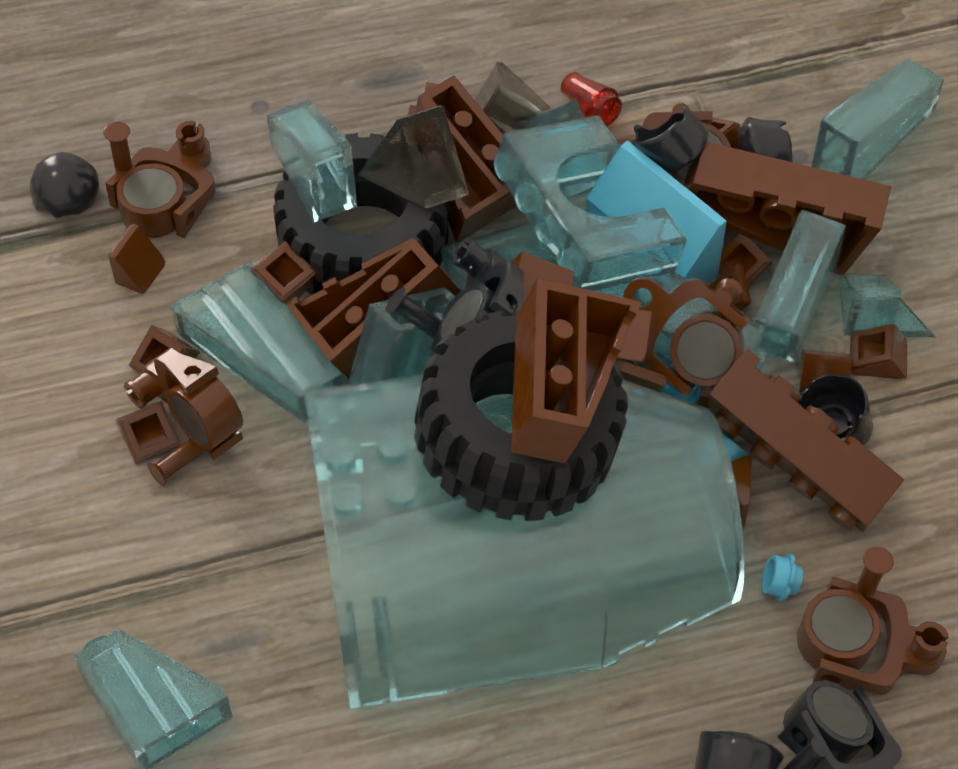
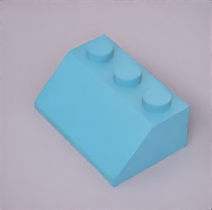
[585,141,727,293]

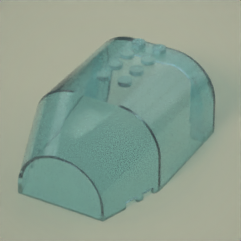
[304,374,745,709]

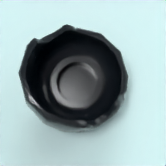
[30,152,99,218]

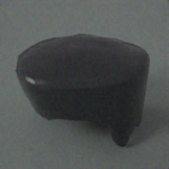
[632,107,708,174]
[737,117,793,162]
[798,374,873,445]
[695,730,784,769]

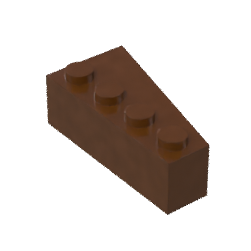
[684,142,891,276]
[708,348,904,532]

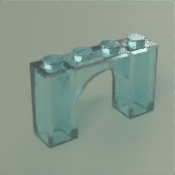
[494,115,687,291]

